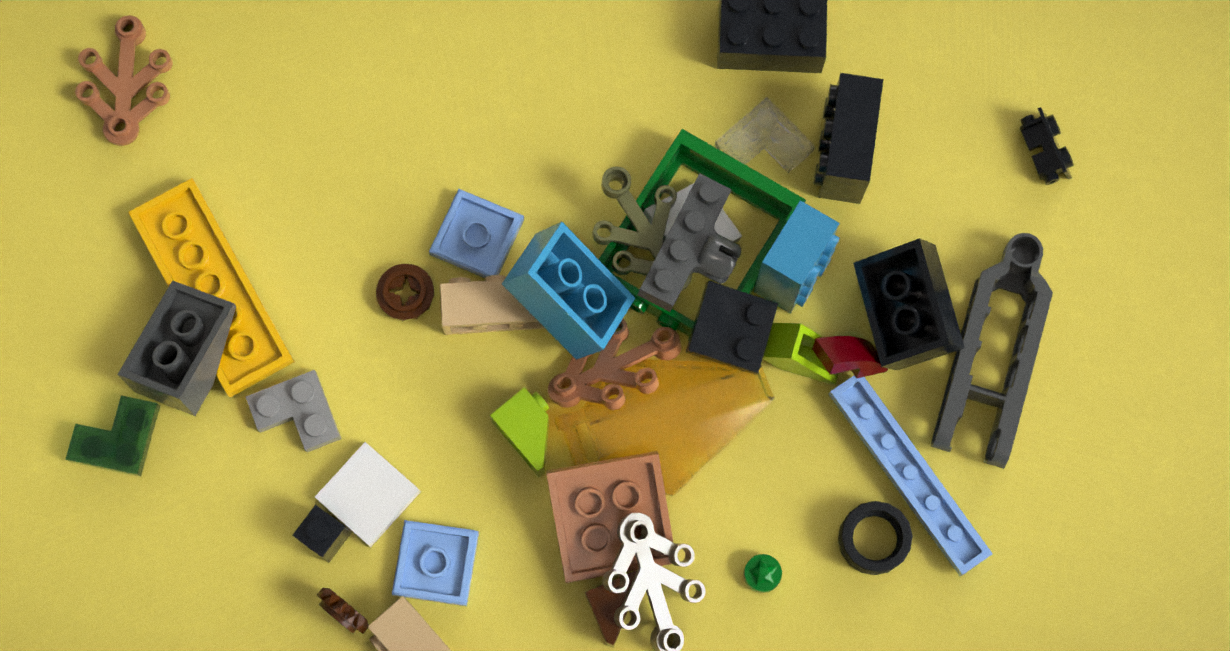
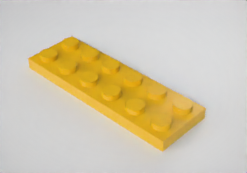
[128,178,295,398]

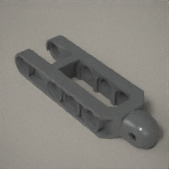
[931,233,1053,469]

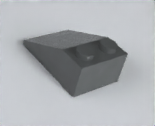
[117,280,236,416]

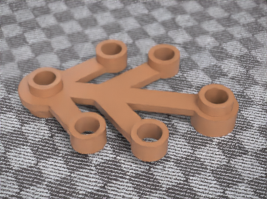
[75,15,173,146]
[548,319,682,410]

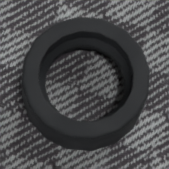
[838,501,913,575]

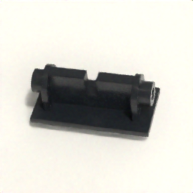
[1020,107,1074,185]

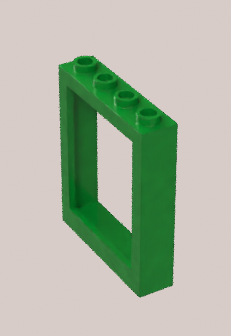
[599,129,806,341]

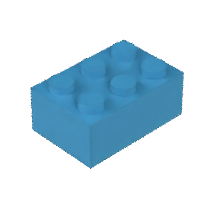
[753,200,840,314]
[502,222,635,360]

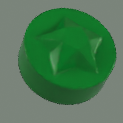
[744,554,782,593]

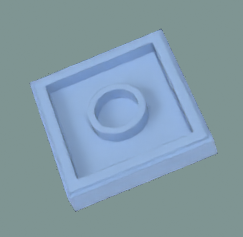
[429,189,524,278]
[392,520,479,606]

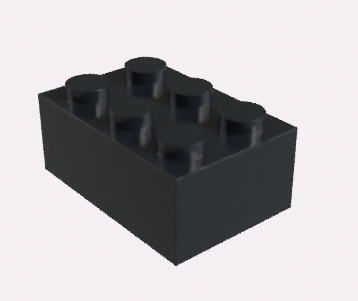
[717,0,827,73]
[813,73,884,204]
[853,238,965,370]

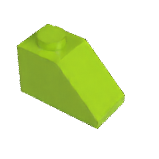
[763,323,839,384]
[490,387,550,477]

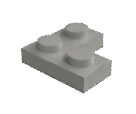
[246,370,342,453]

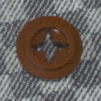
[376,264,435,322]
[317,588,369,634]

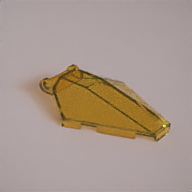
[554,359,774,497]

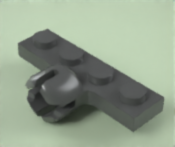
[637,173,741,312]

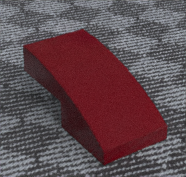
[812,336,888,378]

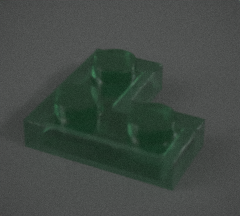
[65,395,160,477]

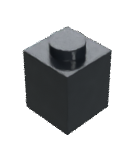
[292,505,352,563]

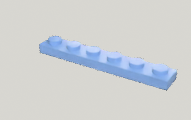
[829,375,993,576]

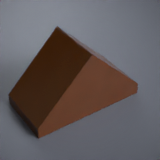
[585,571,637,648]

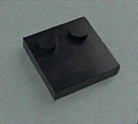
[686,281,778,375]

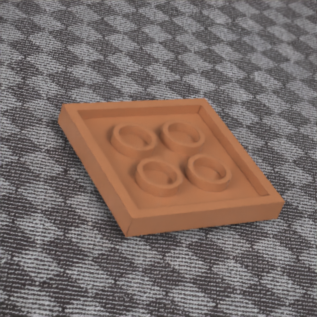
[546,451,673,583]

